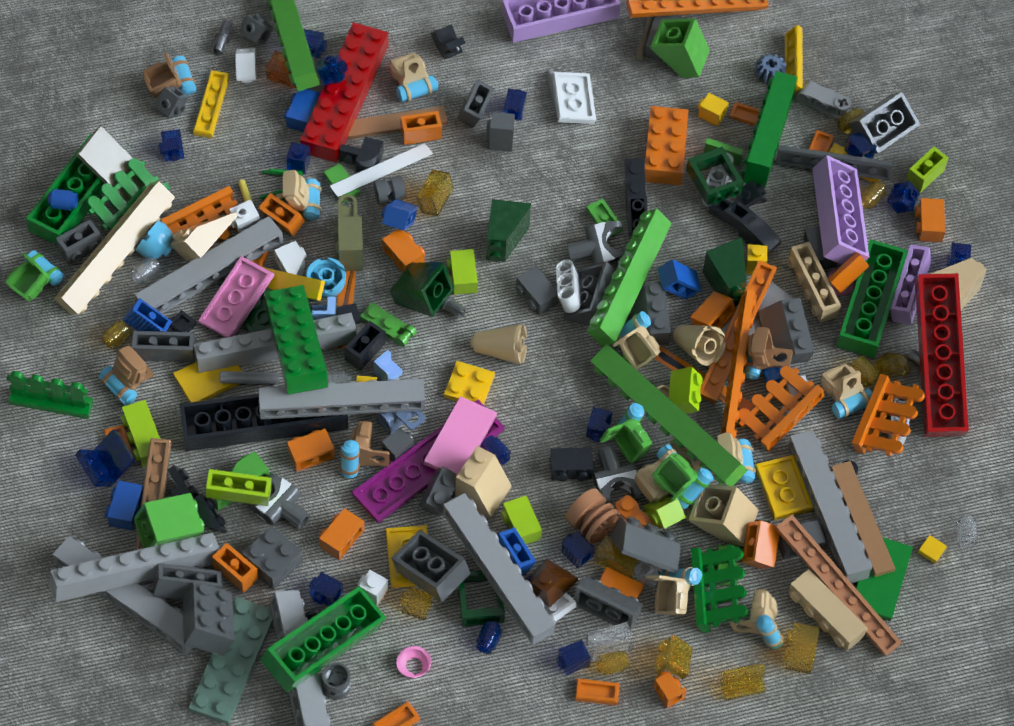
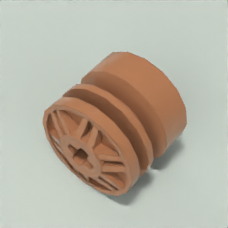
[565,488,621,544]

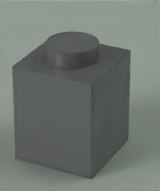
[381,428,414,462]

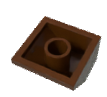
[525,559,578,607]

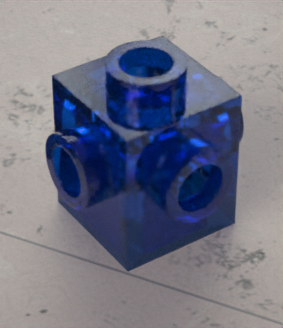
[316,54,348,86]
[887,181,920,213]

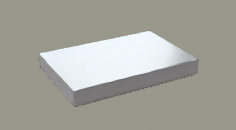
[552,72,596,124]

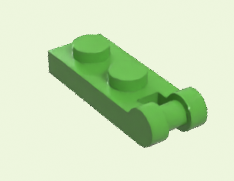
[360,302,417,347]

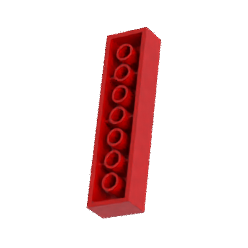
[300,22,389,163]
[915,273,969,437]

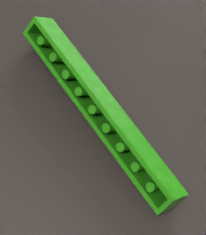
[591,343,748,487]

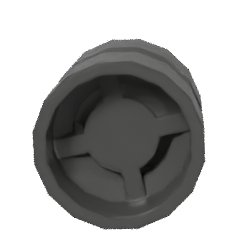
[373,175,406,205]
[322,663,351,700]

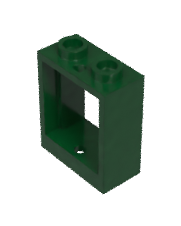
[686,146,743,205]
[458,569,505,627]

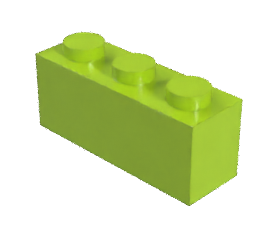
[120,400,160,468]
[206,469,272,506]

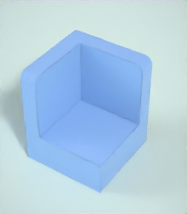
[311,297,336,320]
[374,350,402,381]

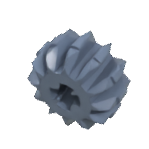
[754,53,787,84]

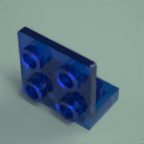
[75,429,135,487]

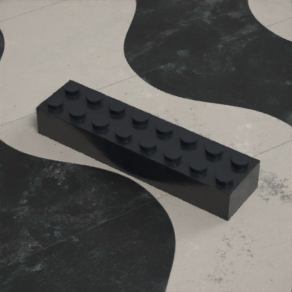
[179,382,349,451]

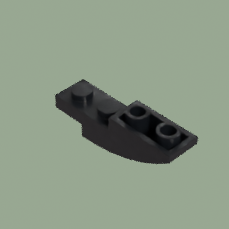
[624,158,647,235]
[709,199,781,254]
[167,465,228,534]

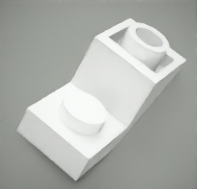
[236,48,257,83]

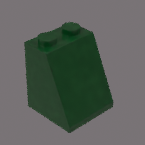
[486,199,531,262]
[702,237,746,306]
[390,262,454,317]

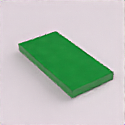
[856,537,913,621]

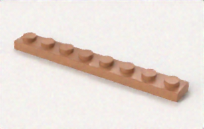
[775,514,902,657]

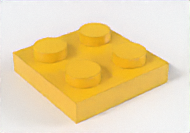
[444,361,495,405]

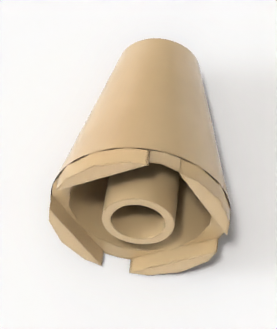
[470,324,527,364]
[673,325,726,366]

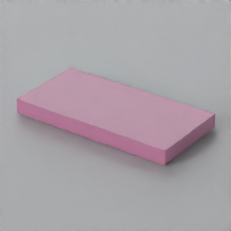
[198,256,275,338]
[424,396,497,474]

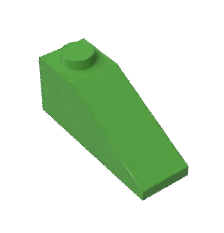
[215,451,269,511]

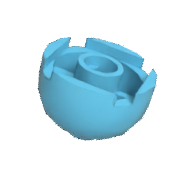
[136,220,173,260]
[307,258,346,298]

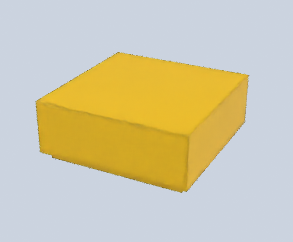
[918,535,947,564]

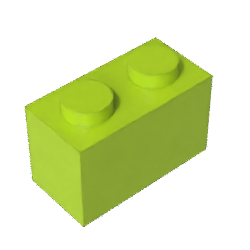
[906,147,949,193]
[446,249,478,295]
[669,367,703,414]
[501,495,542,544]
[642,497,686,529]

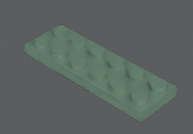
[189,597,273,725]

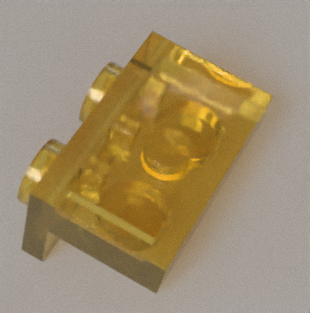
[655,634,693,680]
[720,663,766,700]

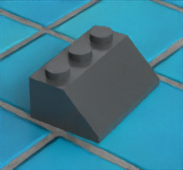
[563,261,616,326]
[626,282,671,345]
[757,298,814,364]
[610,516,681,573]
[574,576,643,633]

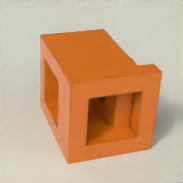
[653,671,687,708]

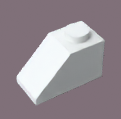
[274,241,307,276]

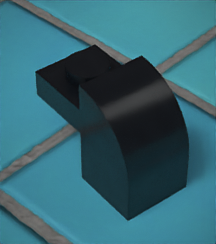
[431,24,465,59]
[340,137,384,172]

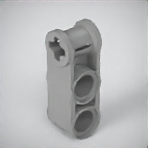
[796,80,851,121]

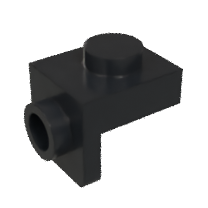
[735,181,767,208]

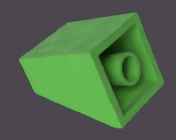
[650,18,710,78]
[133,493,204,549]

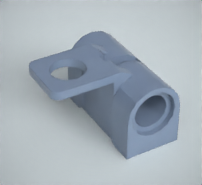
[377,410,426,435]

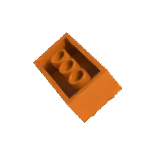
[645,106,689,186]

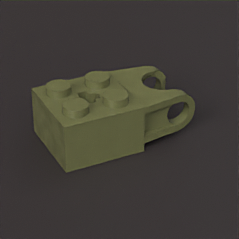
[334,194,363,271]

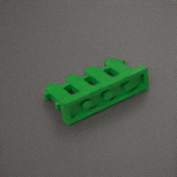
[86,158,171,236]
[6,371,94,419]
[691,544,748,633]

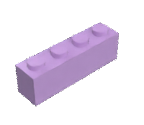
[890,244,931,325]

